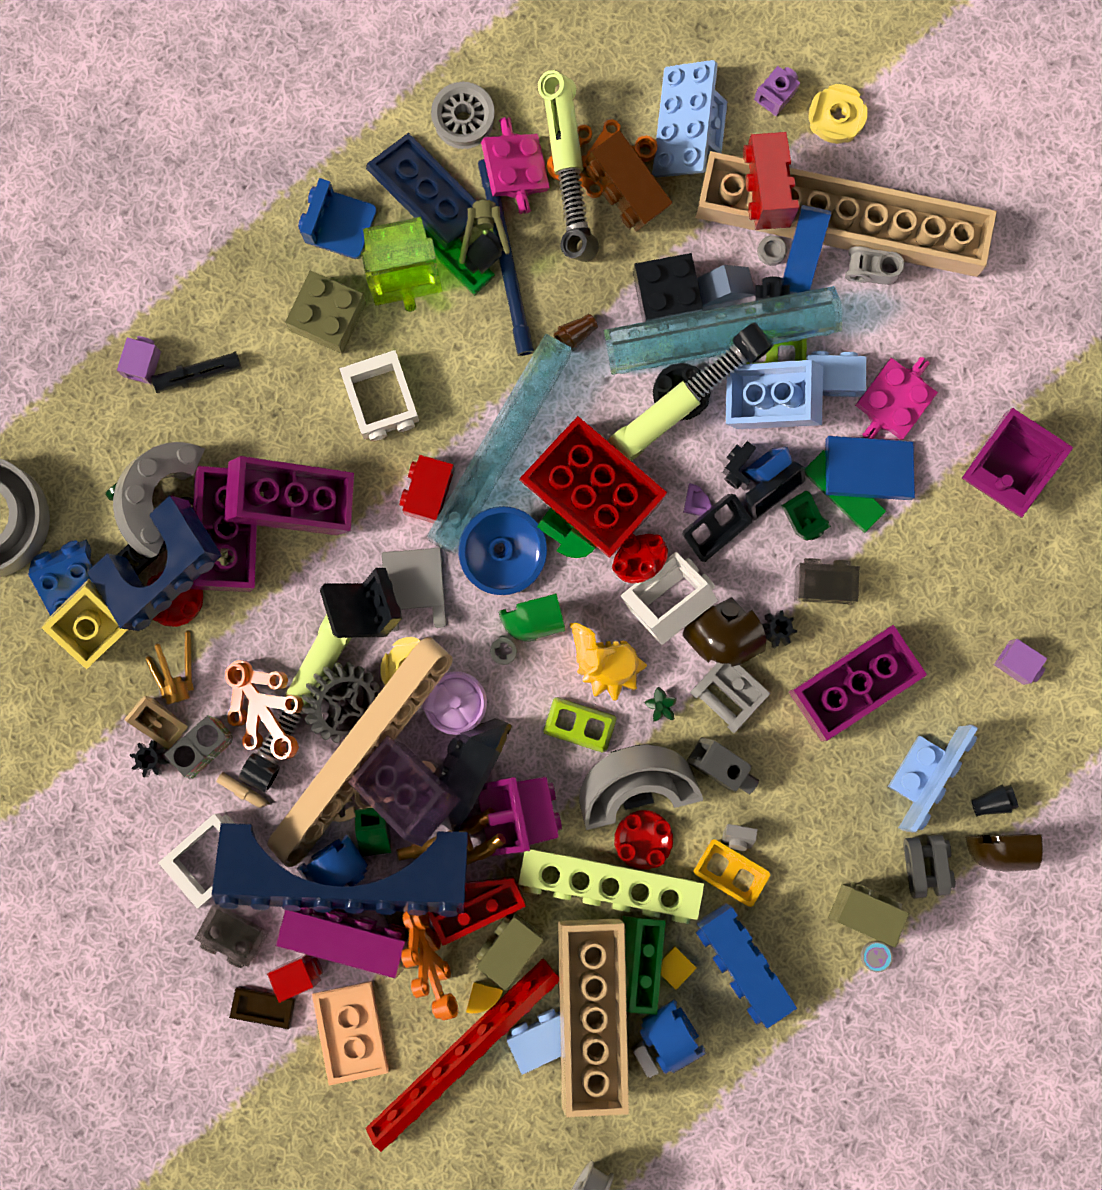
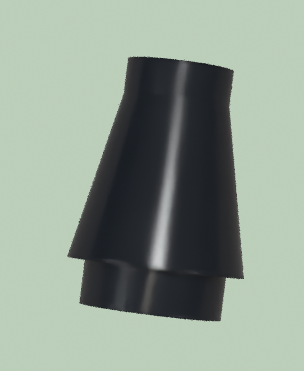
[971,784,1019,817]

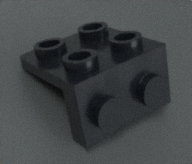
[320,568,402,638]

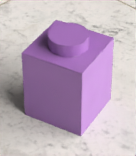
[117,336,161,384]
[994,639,1047,685]

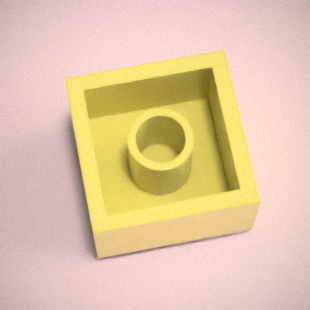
[42,579,127,670]

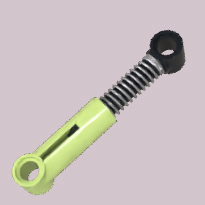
[538,70,599,262]
[607,322,774,461]
[239,614,351,793]

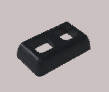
[746,461,806,520]
[682,494,752,562]

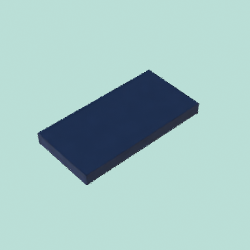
[366,132,476,249]

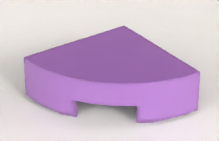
[683,483,712,516]

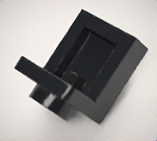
[722,441,756,491]

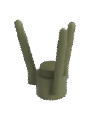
[459,200,510,264]

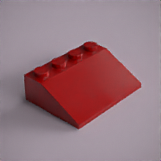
[519,416,667,558]

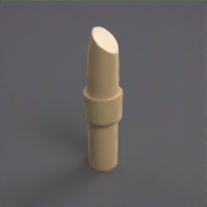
[216,772,270,808]

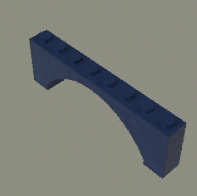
[211,823,468,917]

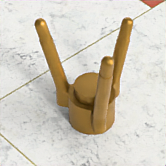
[146,630,194,705]

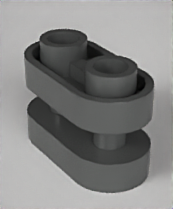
[903,834,956,899]

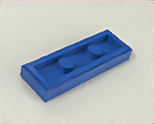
[783,205,831,295]

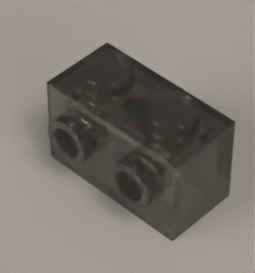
[794,558,860,605]
[194,904,270,969]

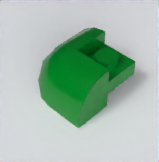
[537,508,596,558]
[498,594,565,642]

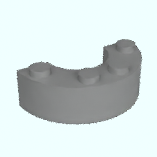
[113,442,205,559]
[0,459,50,577]
[579,744,703,830]

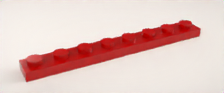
[365,958,559,1152]

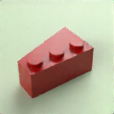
[743,132,799,230]
[427,876,526,946]

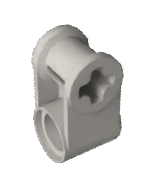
[845,246,904,285]

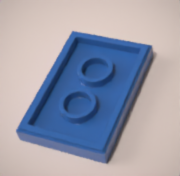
[825,436,915,501]

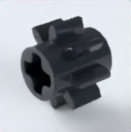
[755,276,790,311]
[762,610,797,648]
[130,740,169,778]

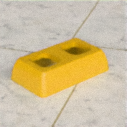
[694,839,770,907]

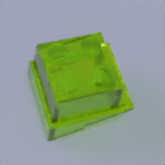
[361,217,443,312]

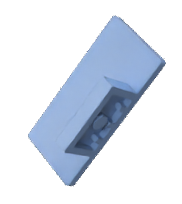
[652,60,727,178]
[888,725,978,833]

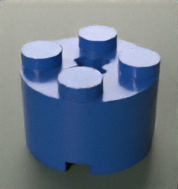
[297,835,368,887]
[640,999,706,1074]

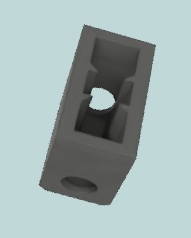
[686,737,759,795]

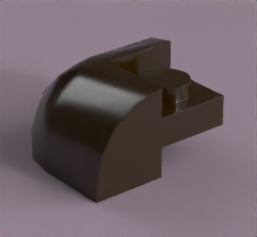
[682,597,766,667]
[965,833,1043,872]

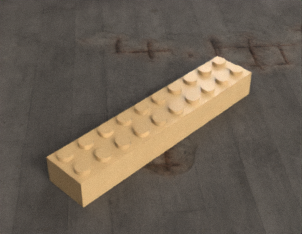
[695,151,997,277]

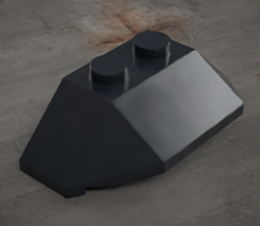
[431,718,513,832]

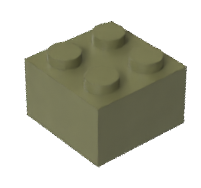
[285,270,366,354]
[828,882,909,948]
[476,913,544,990]

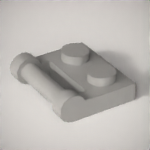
[690,662,771,733]

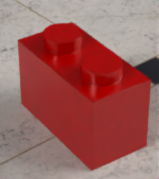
[399,454,455,525]
[267,954,323,1002]

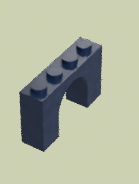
[87,496,222,631]

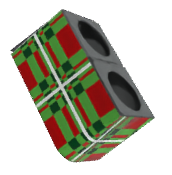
[164,715,233,779]

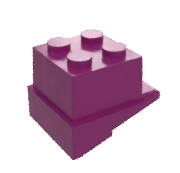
[961,407,1073,518]
[478,777,562,856]

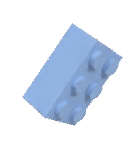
[726,360,823,429]

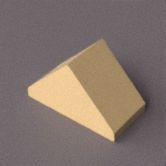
[124,696,188,750]

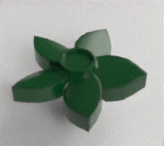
[644,687,677,722]

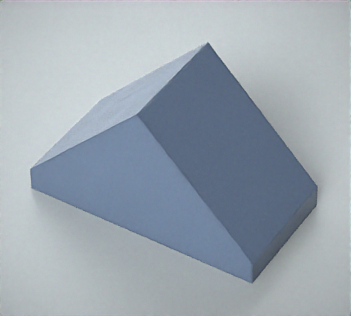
[697,265,755,307]

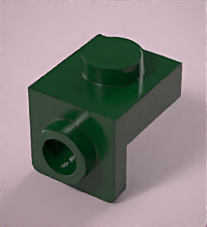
[781,490,831,541]

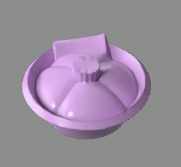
[422,672,487,735]

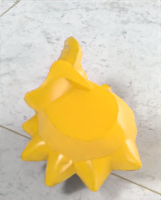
[569,623,647,701]

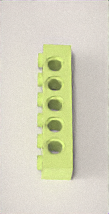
[518,848,704,924]

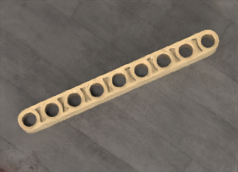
[267,637,453,868]

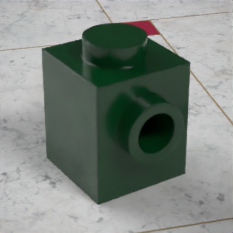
[355,806,391,857]

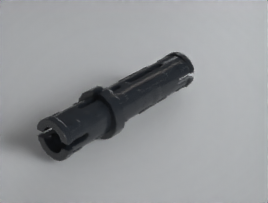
[151,351,242,394]

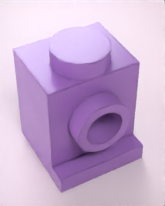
[754,66,800,117]

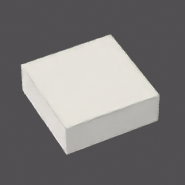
[632,1041,659,1078]

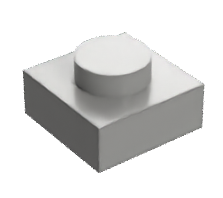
[721,824,757,851]

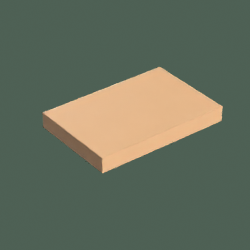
[312,981,390,1085]

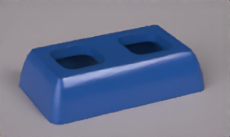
[742,447,792,482]

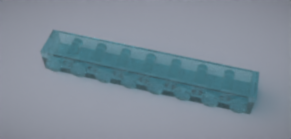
[603,286,842,375]
[427,334,571,556]

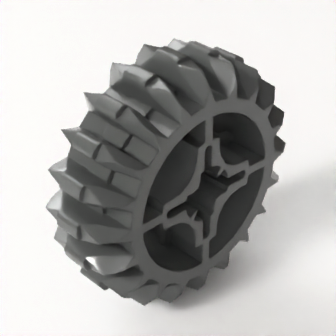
[302,662,380,743]

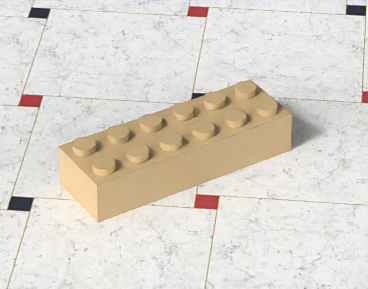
[558,919,629,1117]

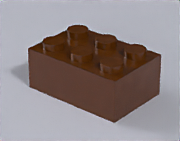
[585,130,672,232]

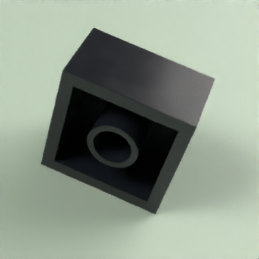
[633,253,703,328]

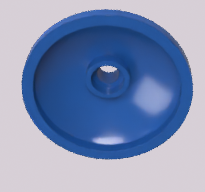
[458,506,547,595]

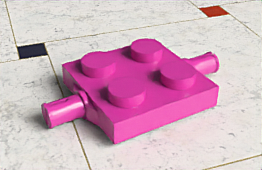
[481,117,550,214]
[855,357,938,440]

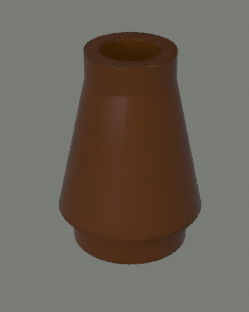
[553,314,598,353]

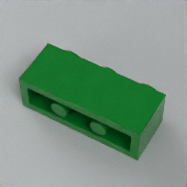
[622,916,666,1014]

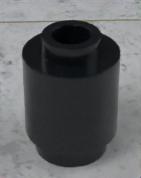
[463,231,504,275]

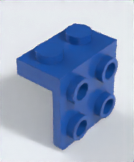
[298,178,377,259]
[28,539,93,616]

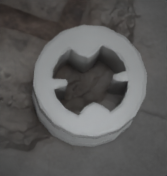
[490,638,517,665]

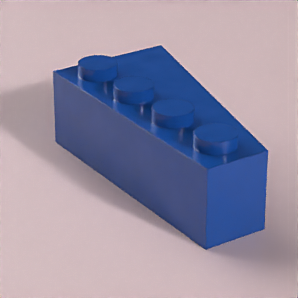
[695,903,797,1029]

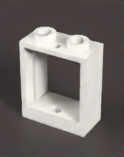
[339,350,419,441]
[620,552,718,645]
[158,813,235,909]

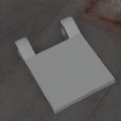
[381,548,446,632]

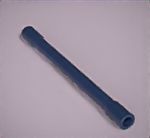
[478,159,534,356]

